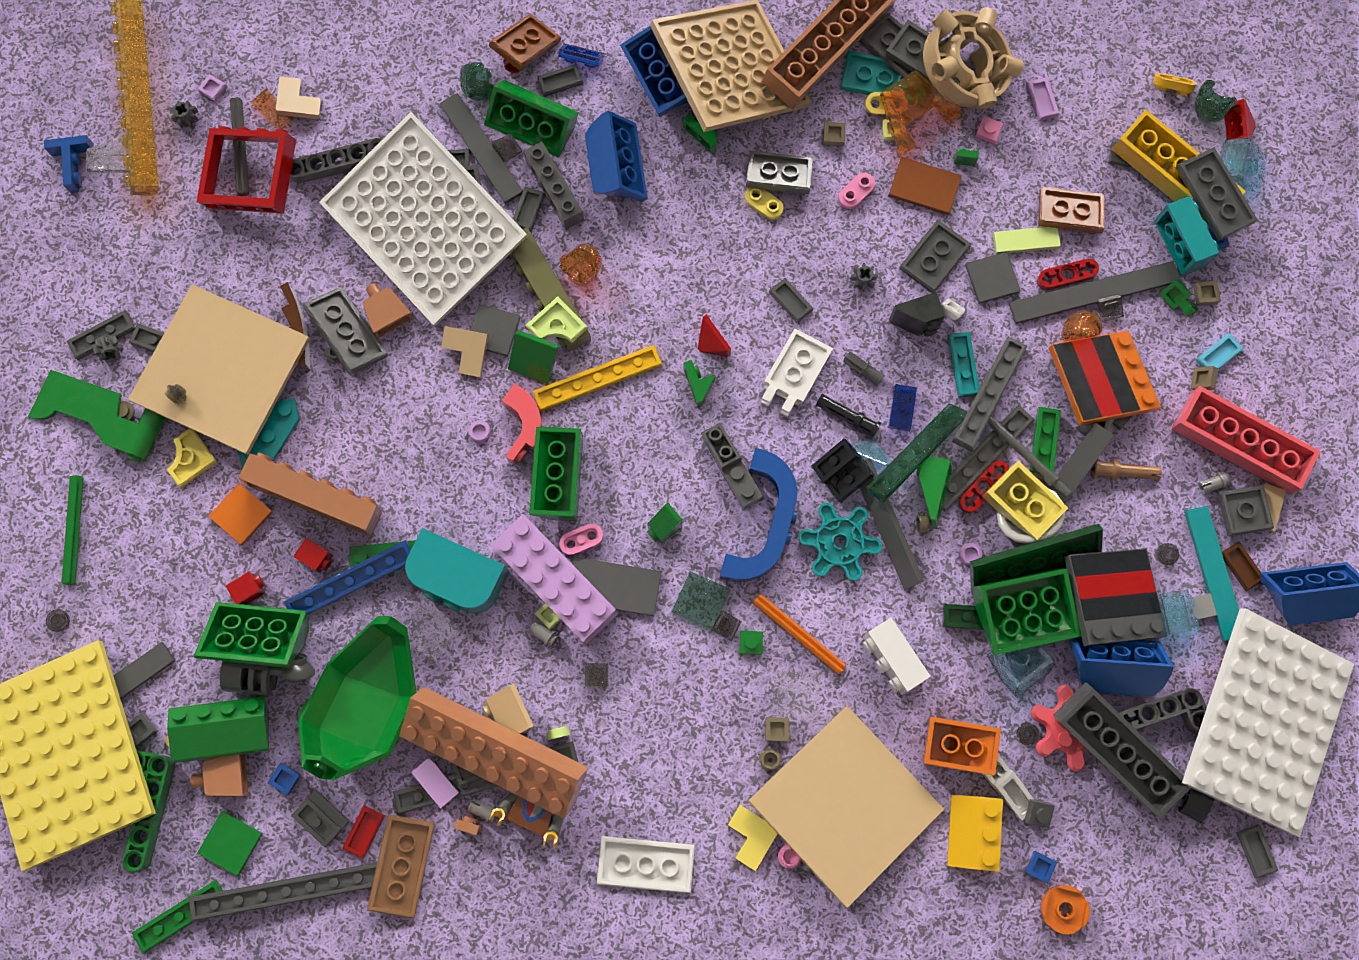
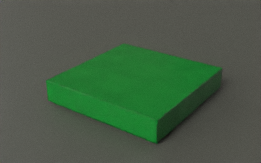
[508,330,559,384]
[197,811,263,876]

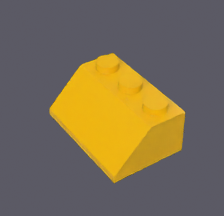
[947,795,1003,872]

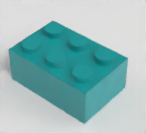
[1154,196,1219,276]

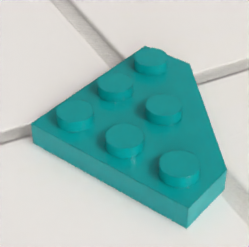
[238,398,300,469]

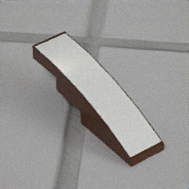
[280,282,310,373]

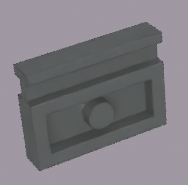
[291,789,350,847]

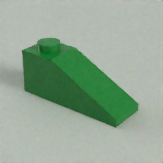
[917,455,952,529]

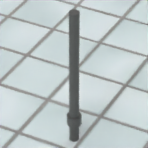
[968,400,1072,498]

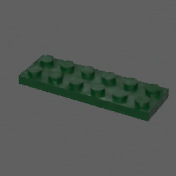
[970,524,1103,595]

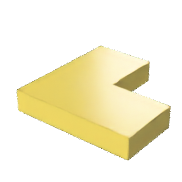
[728,805,777,871]

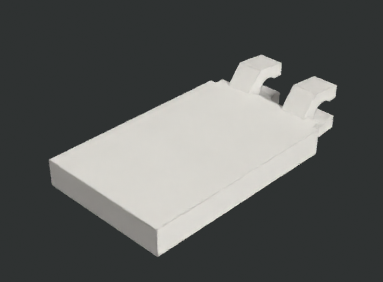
[761,329,833,418]

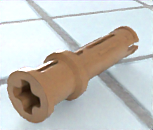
[1091,459,1162,481]

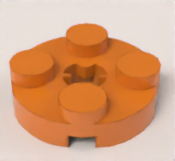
[1040,885,1090,935]

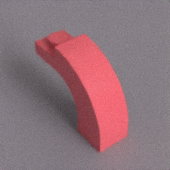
[502,383,543,465]

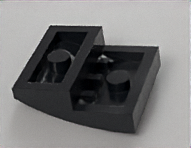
[811,438,875,502]

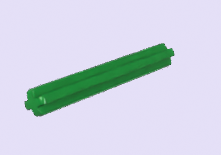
[61,475,84,585]

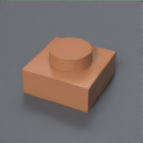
[454,816,482,835]

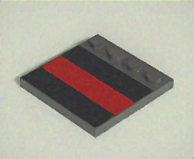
[1064,548,1167,647]

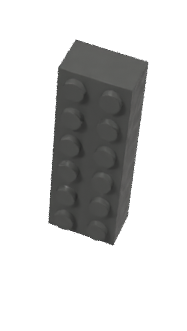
[1053,682,1191,819]

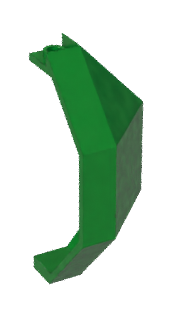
[298,616,417,780]

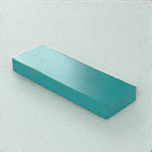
[947,332,980,398]

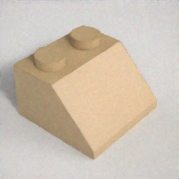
[482,684,533,735]

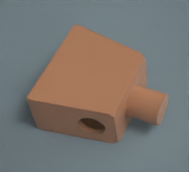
[363,283,414,339]
[191,754,249,796]

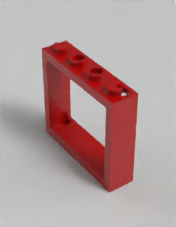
[196,126,297,214]

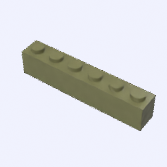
[508,227,591,352]

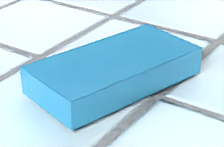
[1196,333,1244,370]

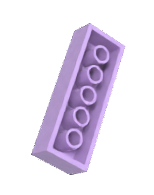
[490,514,619,645]

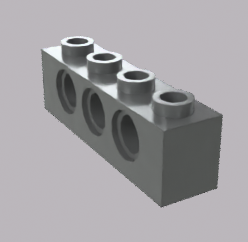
[523,142,584,230]

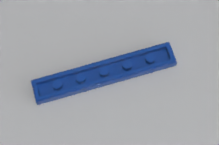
[284,540,411,615]

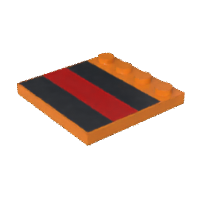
[1048,330,1161,426]

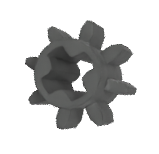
[171,100,199,128]
[850,263,878,292]
[92,335,123,362]

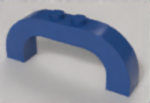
[719,448,798,582]

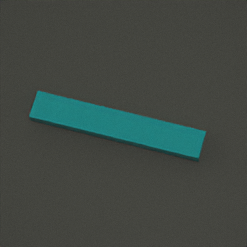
[1184,506,1239,642]

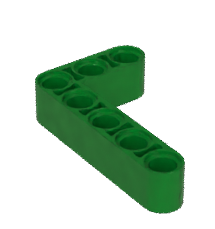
[123,750,175,872]

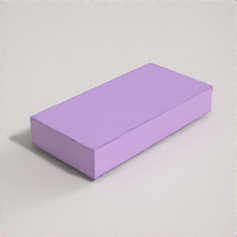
[1026,77,1060,121]
[411,757,460,809]

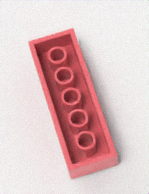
[1171,386,1321,495]

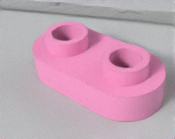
[838,173,875,209]
[559,524,603,556]

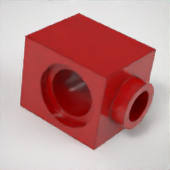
[293,538,333,574]
[225,571,265,605]

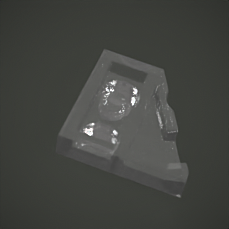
[86,132,133,173]

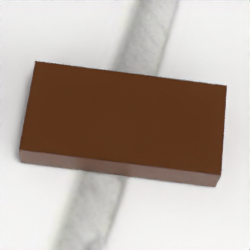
[1222,541,1261,591]

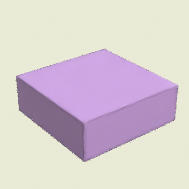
[197,74,228,103]

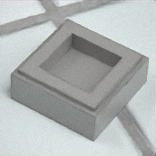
[1187,593,1217,621]

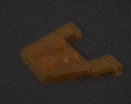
[880,70,964,158]

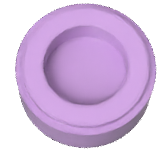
[468,420,491,443]
[959,543,982,566]

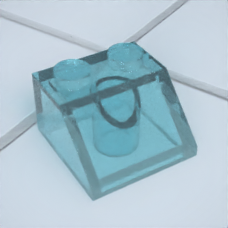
[1220,137,1267,195]
[987,646,1054,698]

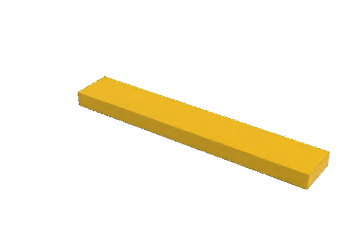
[532,345,662,412]

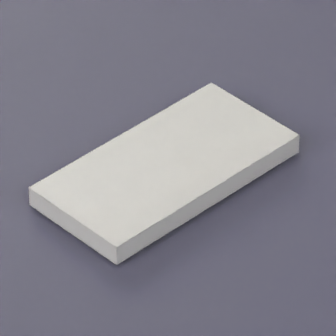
[597,836,695,893]

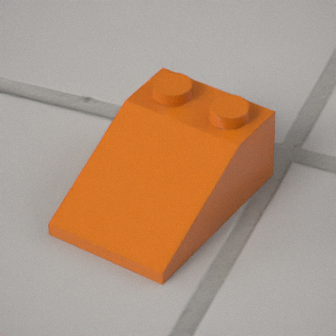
[923,716,1001,776]

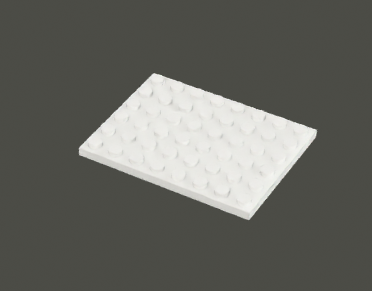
[319,112,528,326]
[1182,608,1354,837]

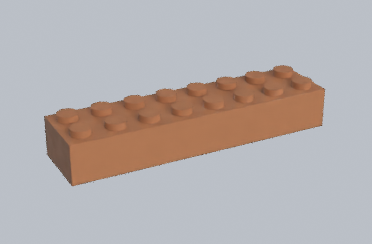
[761,0,896,109]
[399,687,589,819]

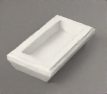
[942,299,966,320]

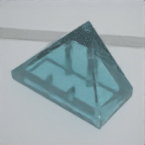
[851,439,892,470]

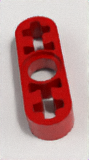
[1037,258,1099,290]
[959,461,1009,513]

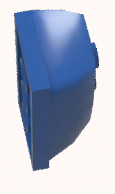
[620,26,688,117]
[585,110,648,202]
[1260,562,1359,625]
[1069,636,1174,697]

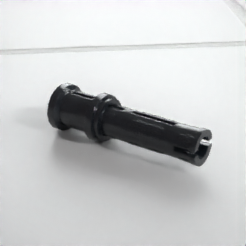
[816,393,882,440]

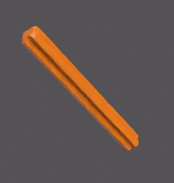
[753,594,846,674]

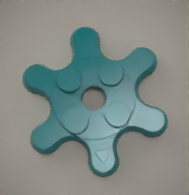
[798,503,882,581]

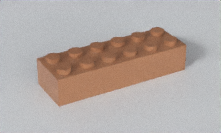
[238,453,382,537]

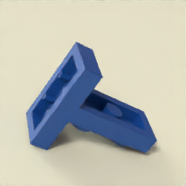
[44,135,94,193]

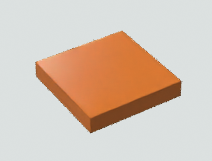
[208,483,273,546]

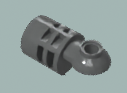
[220,653,315,697]

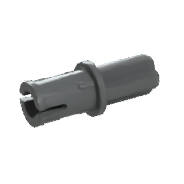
[843,352,885,386]

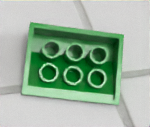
[972,569,1081,655]
[194,602,310,668]

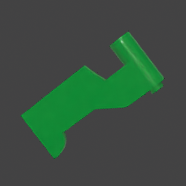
[28,370,166,463]

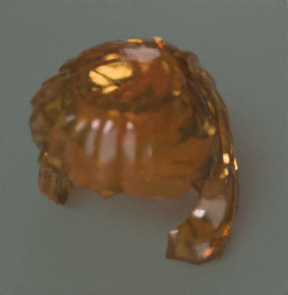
[559,244,602,287]
[1061,311,1102,342]

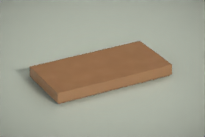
[367,814,435,918]

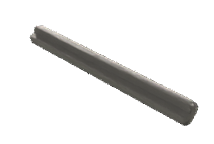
[230,97,249,196]

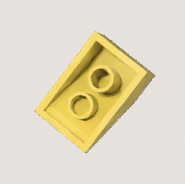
[982,461,1068,541]

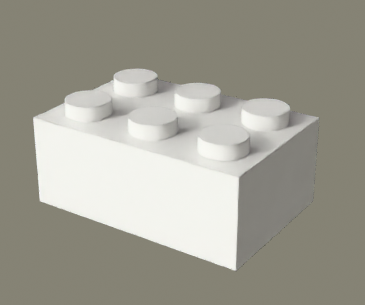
[863,618,931,695]

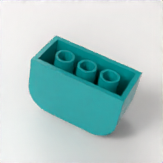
[405,528,510,614]

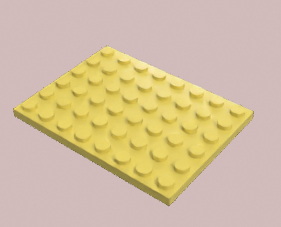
[0,640,156,871]

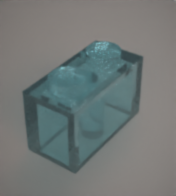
[1158,589,1199,641]

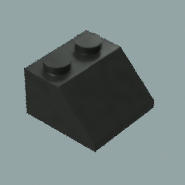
[889,292,946,337]

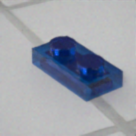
[558,43,604,68]
[888,384,917,432]

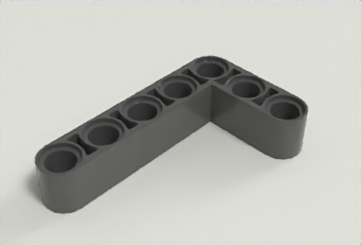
[290,138,383,183]

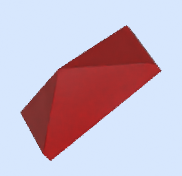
[1224,99,1256,145]
[697,314,731,357]

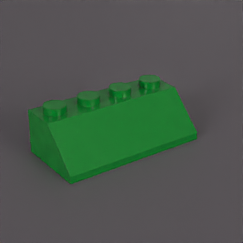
[484,80,579,157]
[529,427,584,521]
[167,696,269,763]

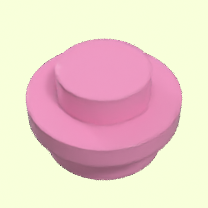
[778,845,801,869]

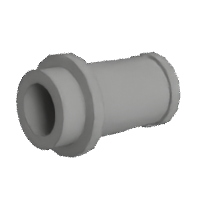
[1198,472,1230,495]
[528,621,559,647]
[468,798,497,823]

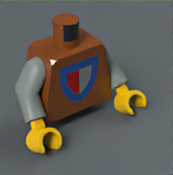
[489,793,563,849]

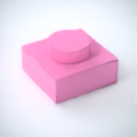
[975,116,1003,144]

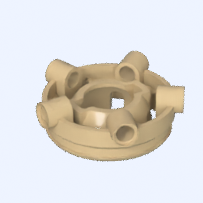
[923,8,1024,109]

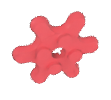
[1031,685,1086,771]

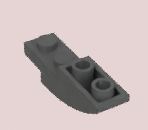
[701,423,764,510]

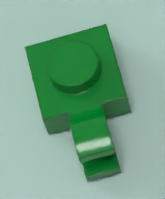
[1160,278,1199,317]

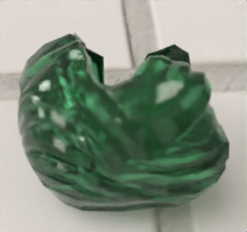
[460,62,494,101]
[1194,80,1237,123]

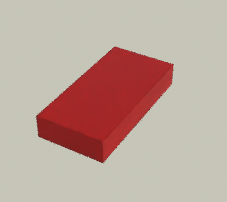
[342,805,385,859]

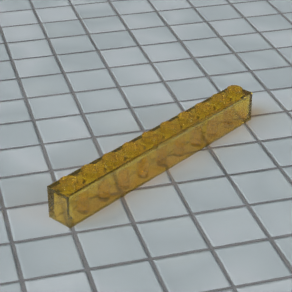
[110,0,159,196]

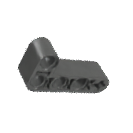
[1118,688,1207,733]

